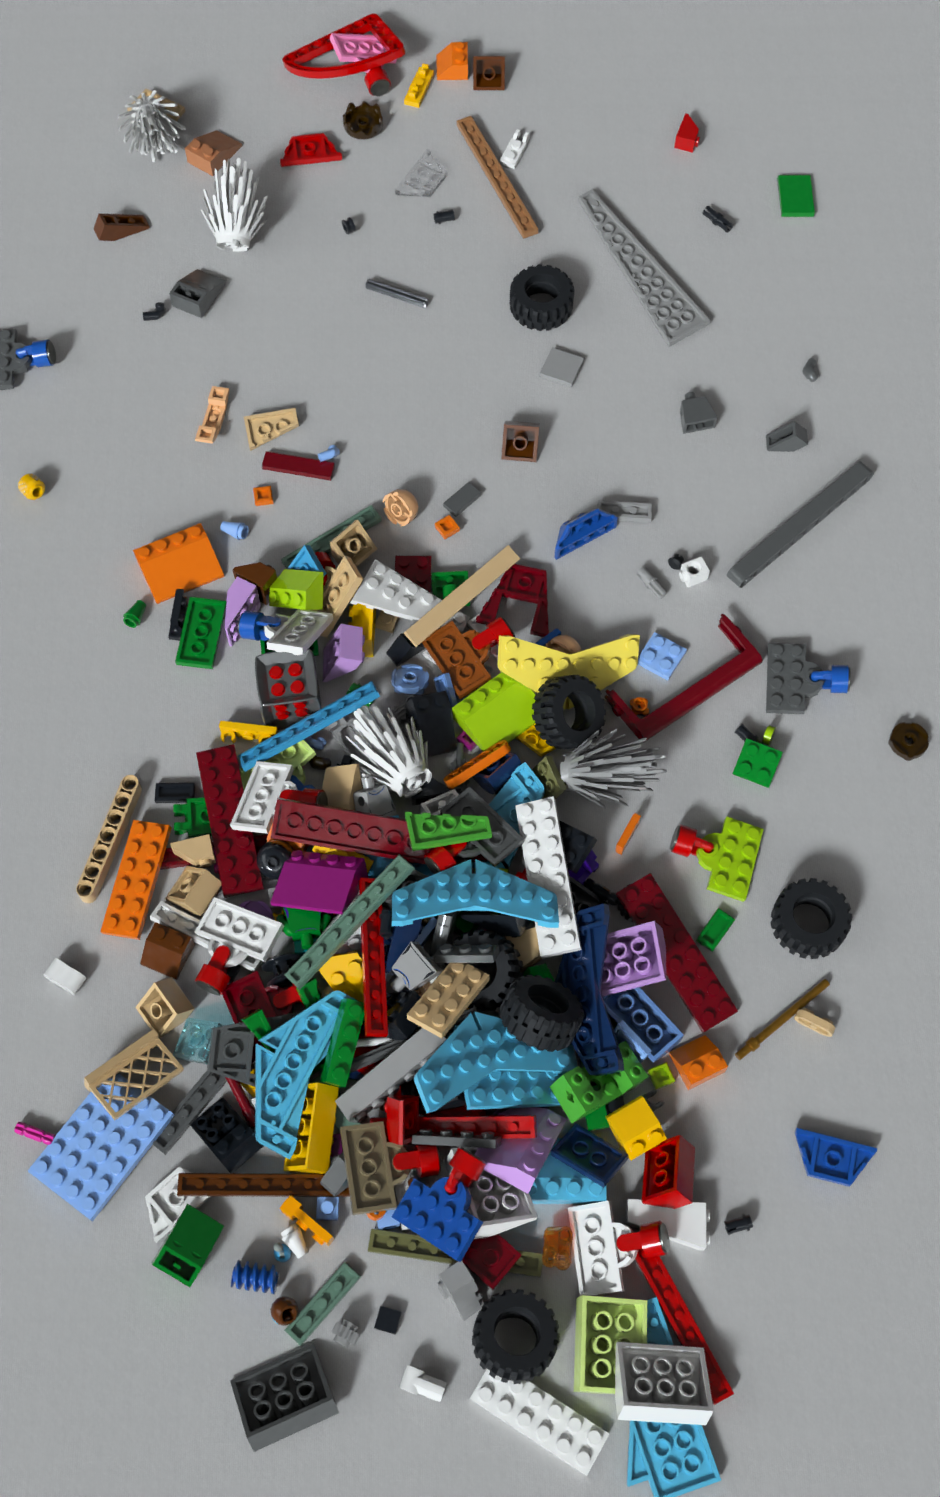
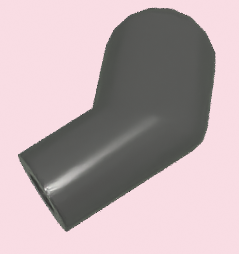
[803,358,818,382]

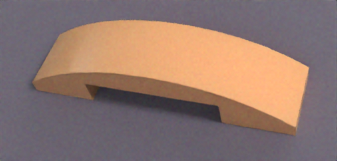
[195,386,229,444]

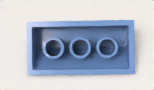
[603,987,684,1063]

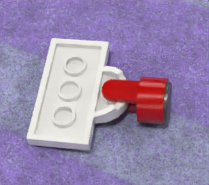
[230,761,328,834]
[195,897,284,996]
[568,1200,670,1296]

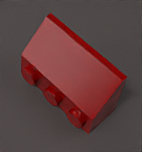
[642,1135,695,1209]

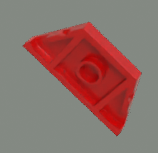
[280,133,342,167]

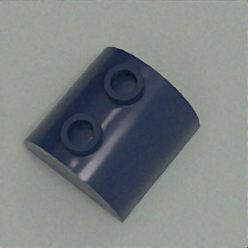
[472,752,522,795]

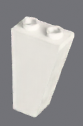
[626,1199,710,1251]

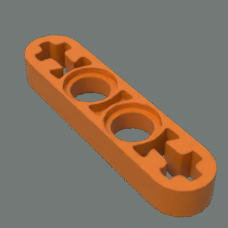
[443,740,511,789]

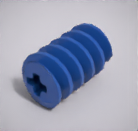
[231,1260,279,1295]

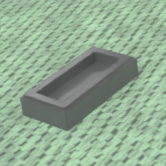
[443,482,481,517]

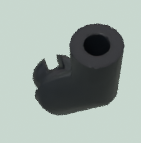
[143,302,166,321]

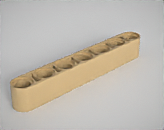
[76,775,142,903]

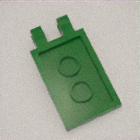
[173,798,212,838]

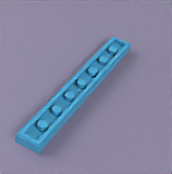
[238,681,380,772]

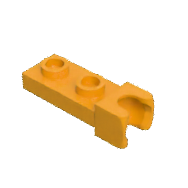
[279,1195,334,1246]

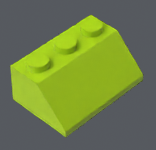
[269,569,324,610]

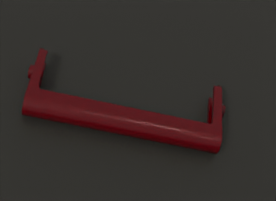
[604,614,763,743]

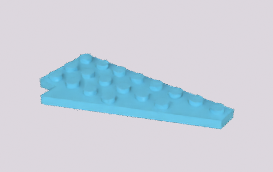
[626,1297,721,1497]

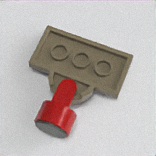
[340,1121,441,1215]

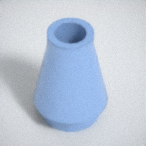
[220,521,249,540]

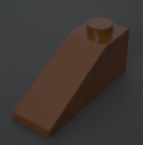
[93,213,150,241]

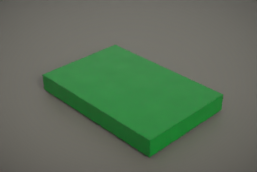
[777,175,815,217]

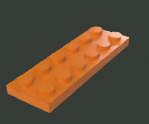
[100,820,172,940]

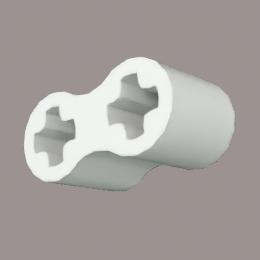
[43,958,87,995]

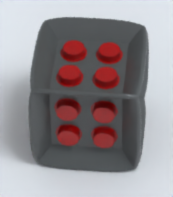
[255,649,322,730]

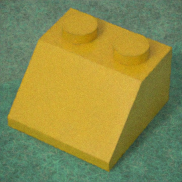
[605,1095,667,1161]

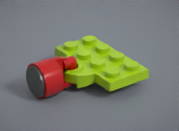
[670,817,764,902]

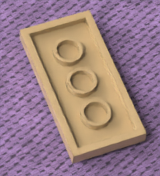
[407,963,490,1038]

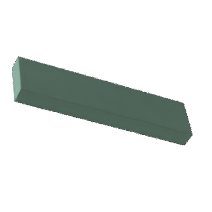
[284,1262,361,1346]

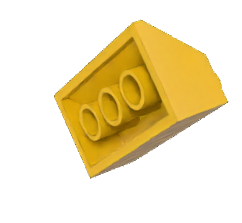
[348,578,376,657]
[283,1082,339,1174]

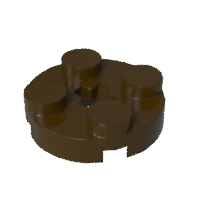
[888,722,929,761]

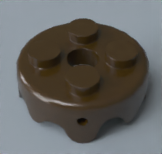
[343,101,383,140]

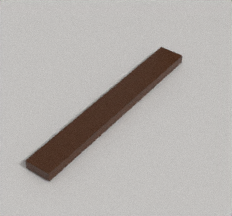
[177,1173,350,1197]

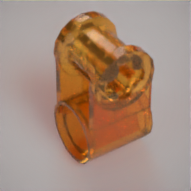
[542,1226,573,1271]

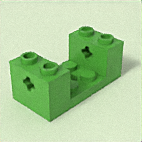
[550,1041,649,1124]

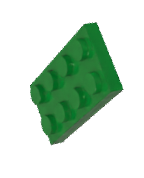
[175,597,227,669]

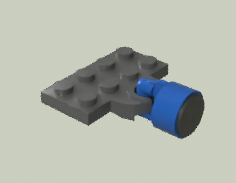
[0,329,56,390]
[766,643,850,714]

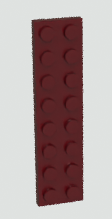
[196,744,264,898]
[271,798,433,864]
[616,873,738,1033]

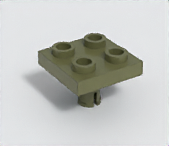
[532,756,567,800]

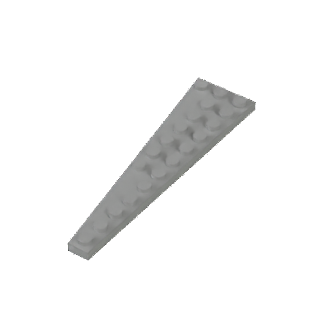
[579,190,710,347]

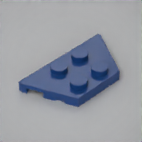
[794,1128,877,1187]

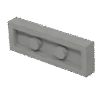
[597,500,652,523]

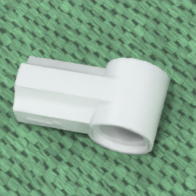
[399,1365,447,1402]

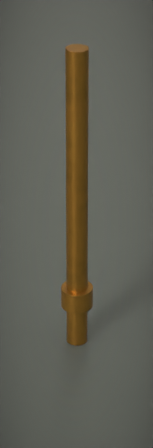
[735,979,830,1060]

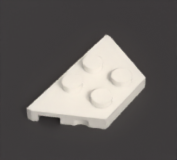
[145,1167,211,1244]

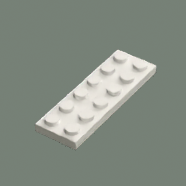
[470,1369,609,1476]

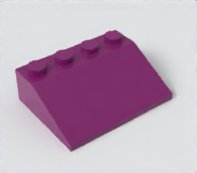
[270,850,369,915]

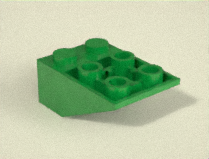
[151,1203,224,1287]

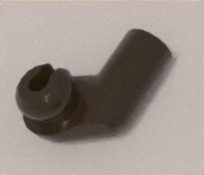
[309,749,331,770]

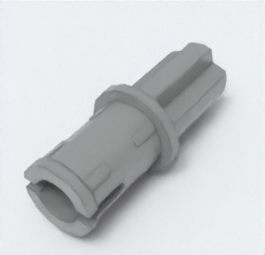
[636,567,667,599]

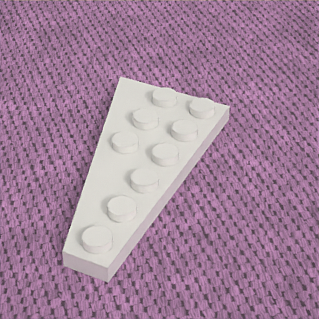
[350,559,470,633]

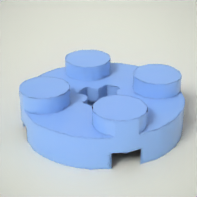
[391,664,429,695]

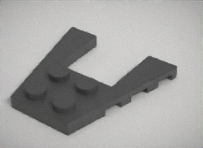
[207,1013,298,1087]

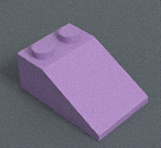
[323,624,365,682]

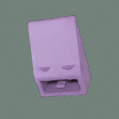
[225,577,261,647]

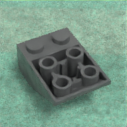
[169,269,227,318]

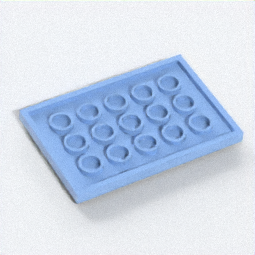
[28,1073,174,1222]

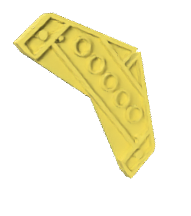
[497,634,640,710]

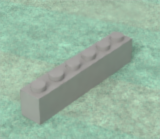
[335,1028,449,1123]

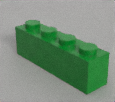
[320,998,364,1087]

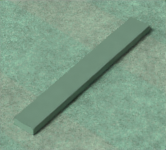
[285,854,415,990]

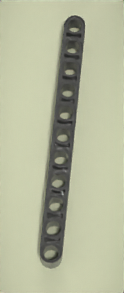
[727,461,874,588]

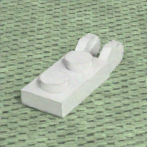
[500,129,530,169]

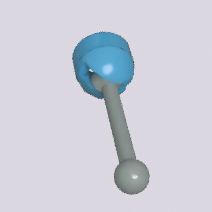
[274,1242,292,1263]

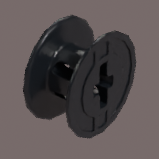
[261,953,301,988]

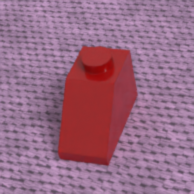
[674,113,700,153]

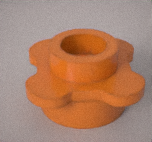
[629,697,649,716]

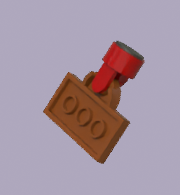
[422,617,515,699]

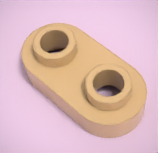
[794,1008,836,1037]

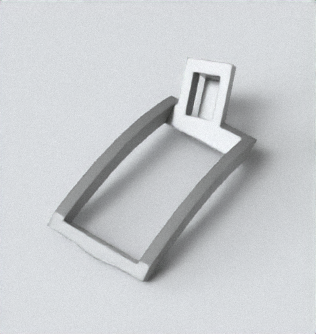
[330,715,372,768]

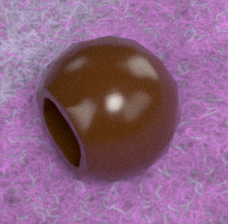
[270,1296,298,1326]

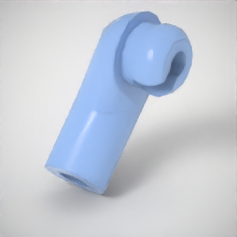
[318,445,340,462]
[303,736,327,750]

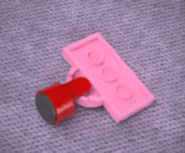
[330,33,397,96]

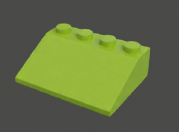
[452,672,535,751]

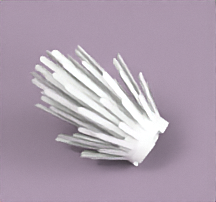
[118,90,186,162]
[201,158,267,252]
[346,705,432,798]

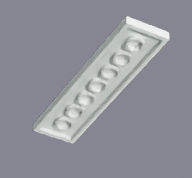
[515,796,582,959]

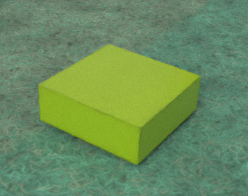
[647,1062,675,1090]

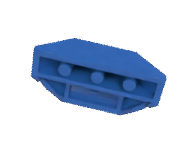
[554,508,618,560]

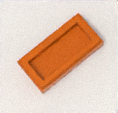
[615,813,641,855]

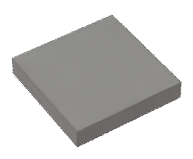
[540,347,584,387]

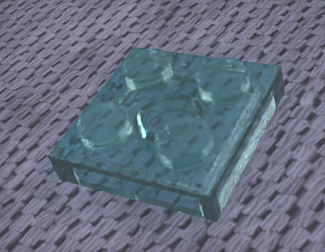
[173,1017,223,1065]

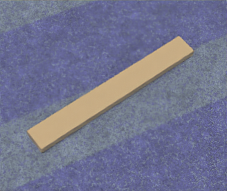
[404,545,520,647]

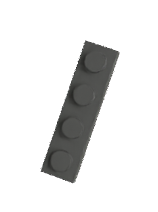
[412,1128,501,1149]

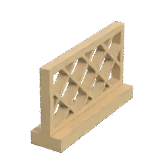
[84,1029,184,1120]

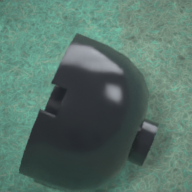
[256,840,293,879]

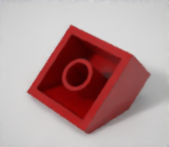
[384,1095,419,1145]

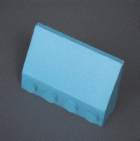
[529,1138,607,1204]

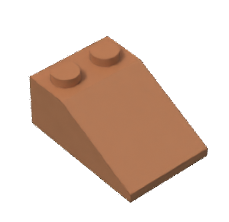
[185,130,242,176]

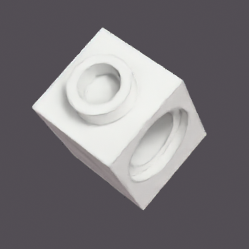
[679,557,710,588]

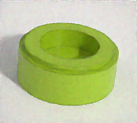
[762,725,776,745]

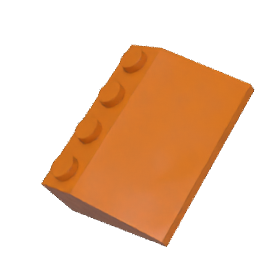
[133,523,224,604]

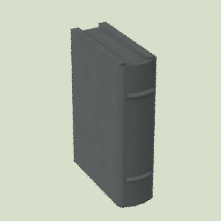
[429,911,459,957]

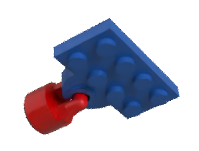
[392,1147,486,1262]

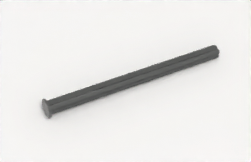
[349,1004,479,1074]

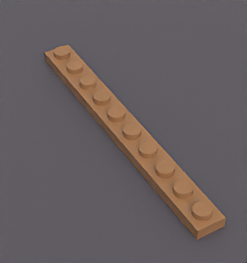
[457,116,538,239]

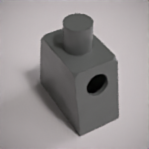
[680,392,717,434]

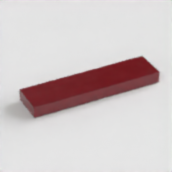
[262,451,335,481]

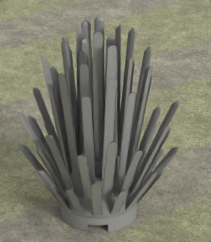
[560,728,667,809]

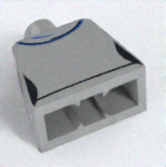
[353,775,396,816]
[390,942,442,993]

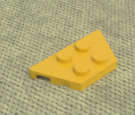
[319,950,364,1003]

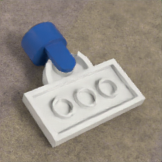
[238,609,333,655]

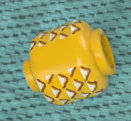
[18,473,45,500]

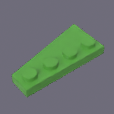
[405,812,492,851]

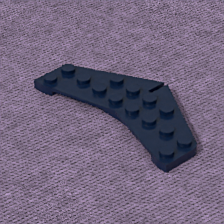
[555,904,624,1076]

